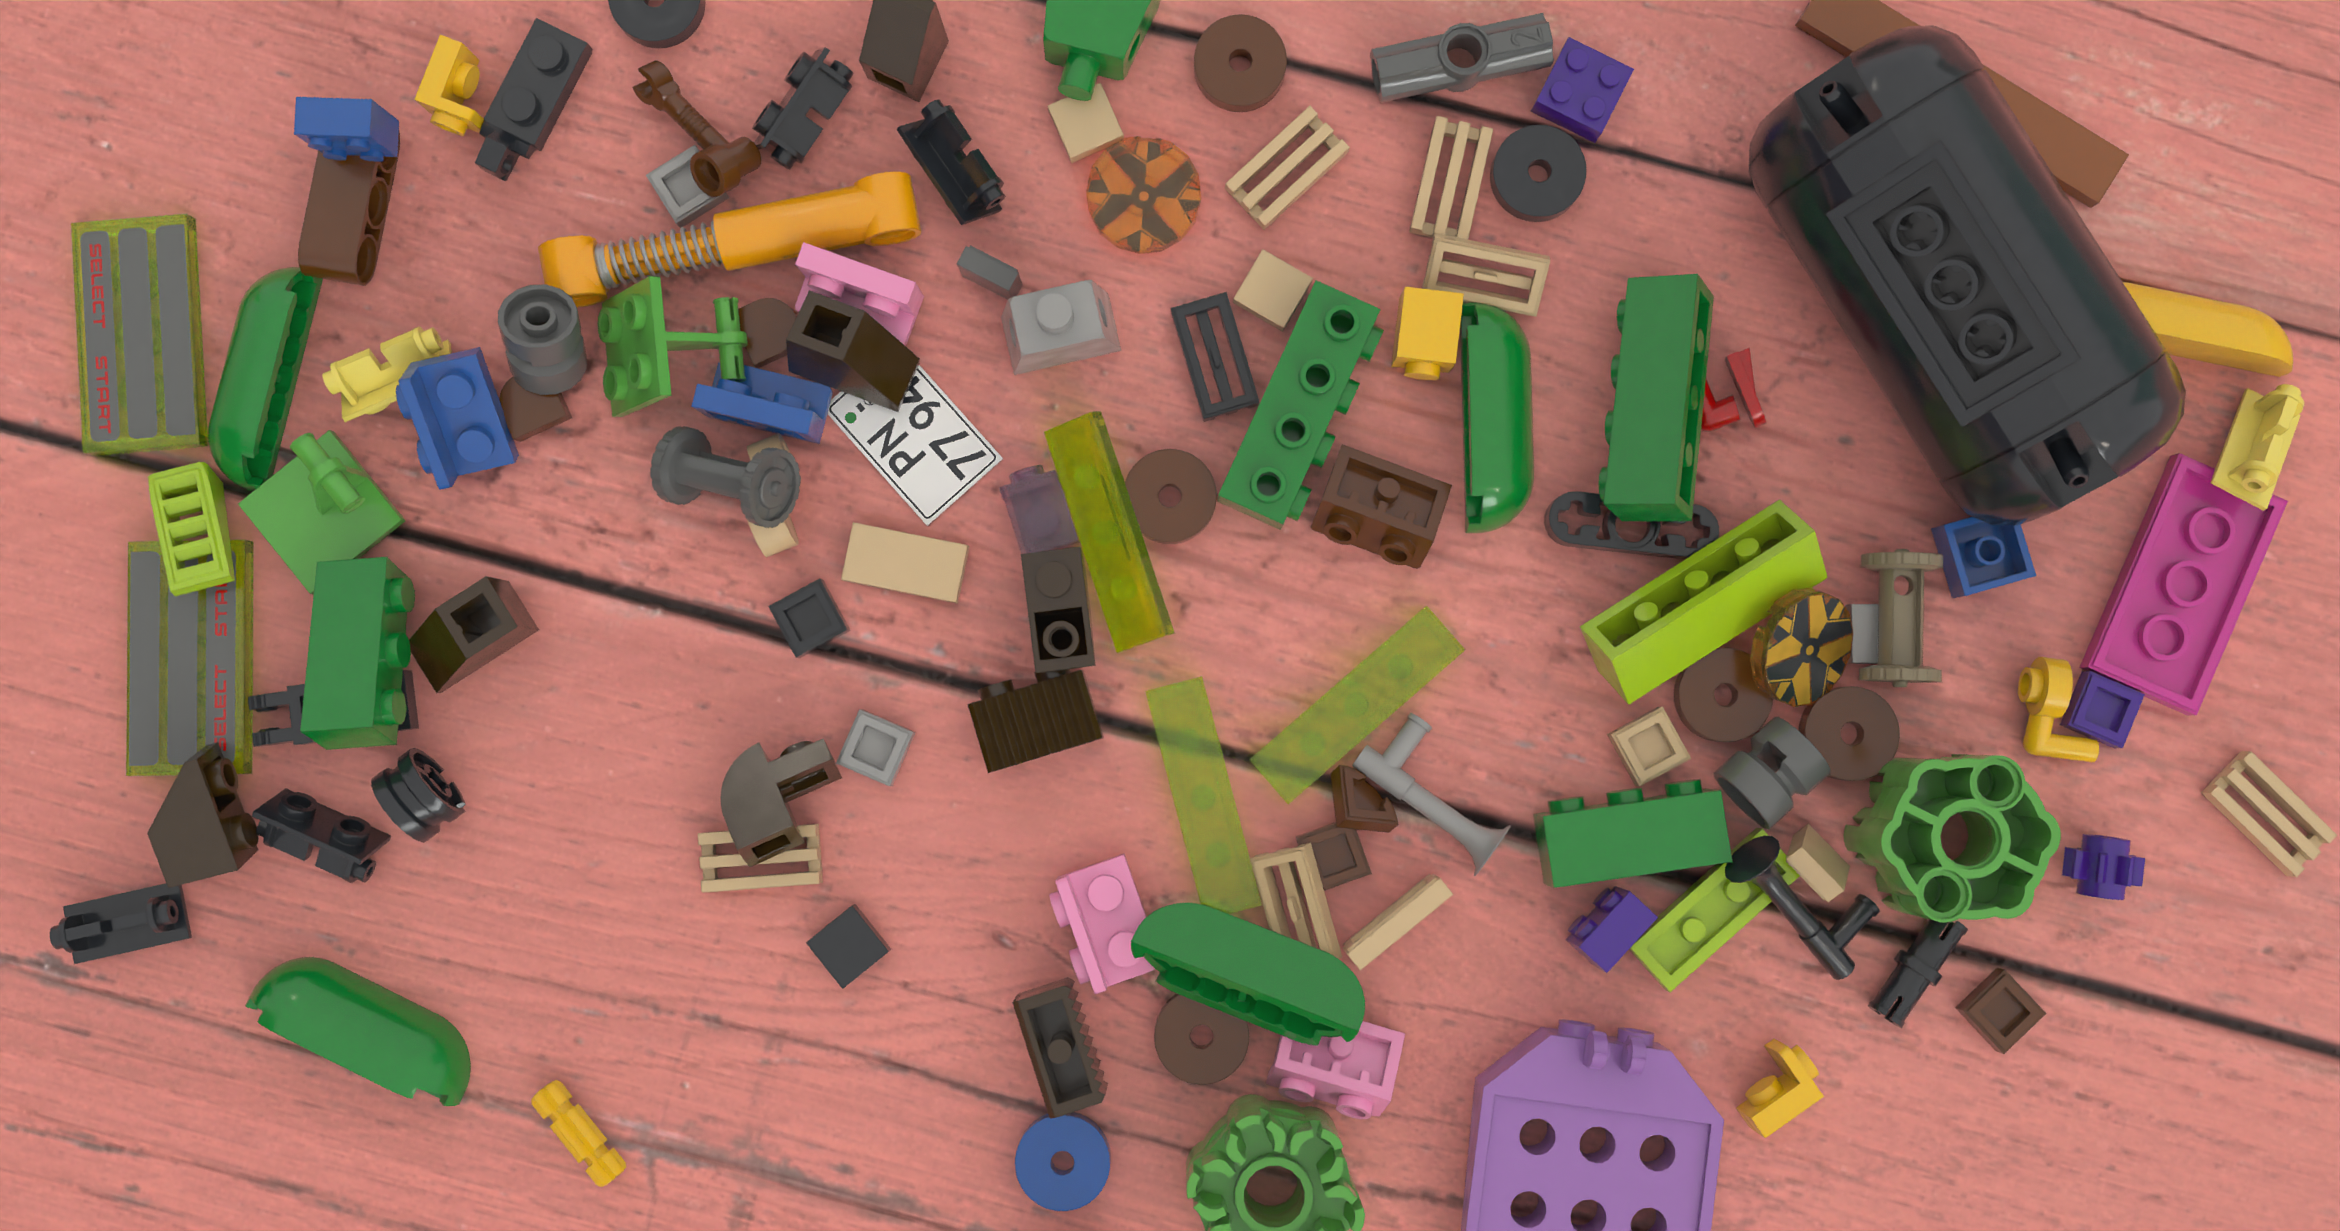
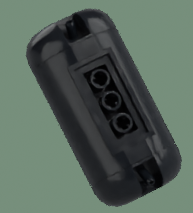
[1749,25,2186,526]

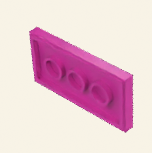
[2079,453,2288,716]

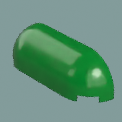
[208,267,323,492]
[1460,302,1534,533]
[1131,903,1365,1046]
[245,957,471,1106]

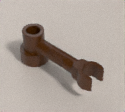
[632,60,761,197]

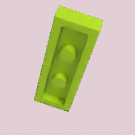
[1629,828,1800,992]

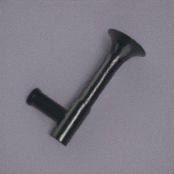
[1725,836,1880,980]

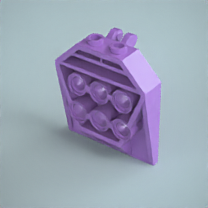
[1461,1019,1724,1231]

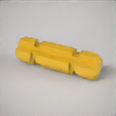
[531,1080,626,1187]

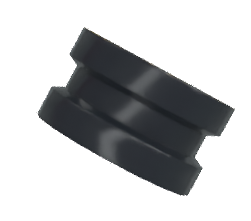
[371,748,466,843]

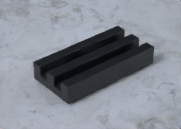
[1171,292,1260,422]

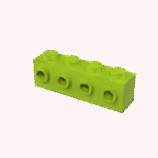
[1580,499,1828,705]

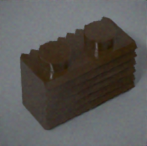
[967,669,1104,773]
[1012,977,1108,1119]

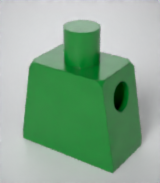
[1043,0,1160,101]

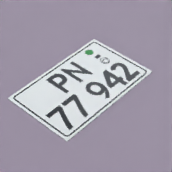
[828,365,1003,526]

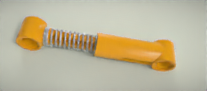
[538,171,922,308]

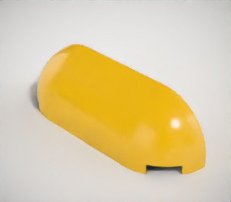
[2123,282,2293,377]

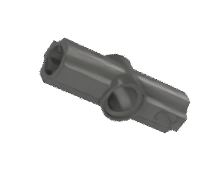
[1370,13,1554,103]

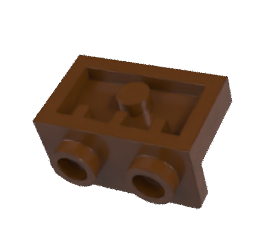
[1311,444,1452,569]

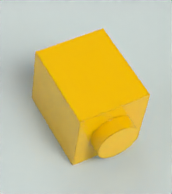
[1391,287,1464,380]

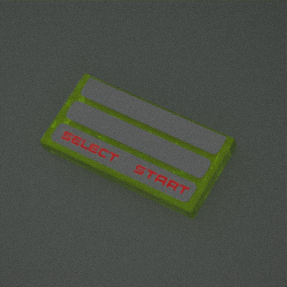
[71,214,208,456]
[126,539,254,776]

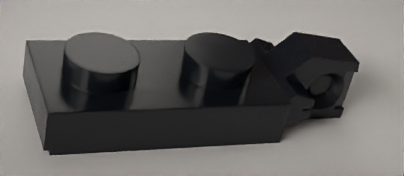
[475,18,593,181]

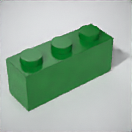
[300,557,415,750]
[1533,779,1732,888]

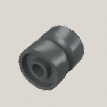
[498,284,587,395]
[1714,717,1831,830]

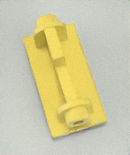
[322,327,452,422]
[2210,384,2304,511]

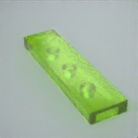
[1044,411,1175,653]
[1249,606,1465,804]
[1145,676,1262,914]

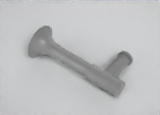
[1352,713,1511,876]

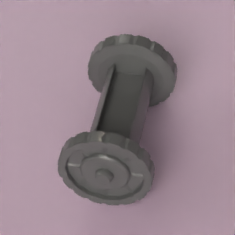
[650,426,801,528]

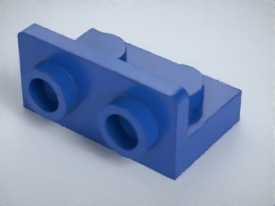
[396,347,519,490]
[691,362,833,444]

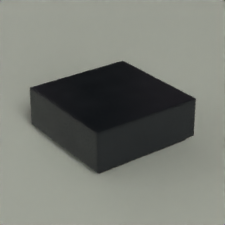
[768,578,851,658]
[806,904,892,989]

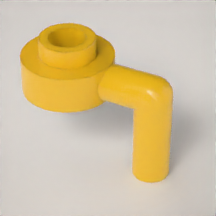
[2018,657,2099,762]

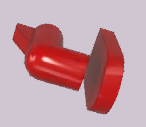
[1701,348,1766,432]

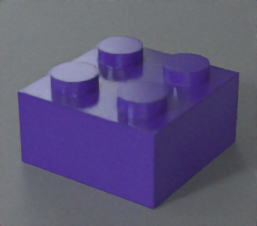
[1531,37,1634,143]
[1566,886,1658,973]

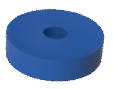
[1015,1112,1111,1211]

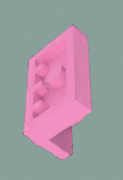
[795,242,924,346]
[1049,853,1156,994]
[1266,1021,1405,1119]

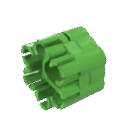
[1843,754,2061,922]
[1186,1094,1365,1231]

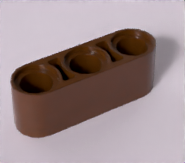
[298,133,400,286]

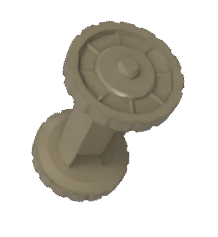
[1859,549,1943,687]

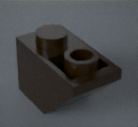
[859,0,949,102]
[786,290,920,412]
[1021,547,1096,673]
[409,576,539,693]
[147,742,259,888]

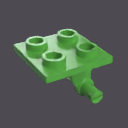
[598,276,748,417]
[238,430,406,594]

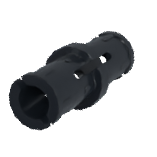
[1868,919,1968,1028]

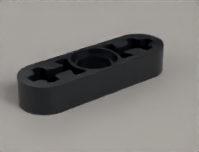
[1544,491,1719,559]

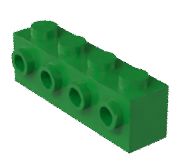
[1598,274,1714,521]
[1217,280,1384,530]

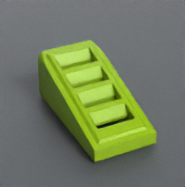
[148,462,235,596]

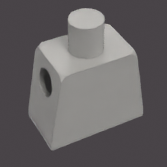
[1001,280,1121,375]

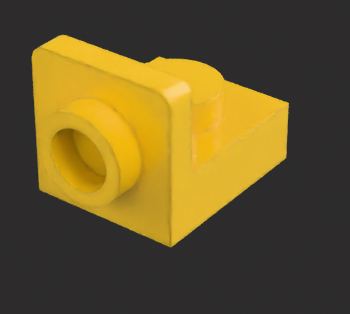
[414,35,485,136]
[1736,1039,1824,1138]

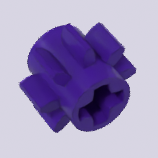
[2062,834,2145,900]

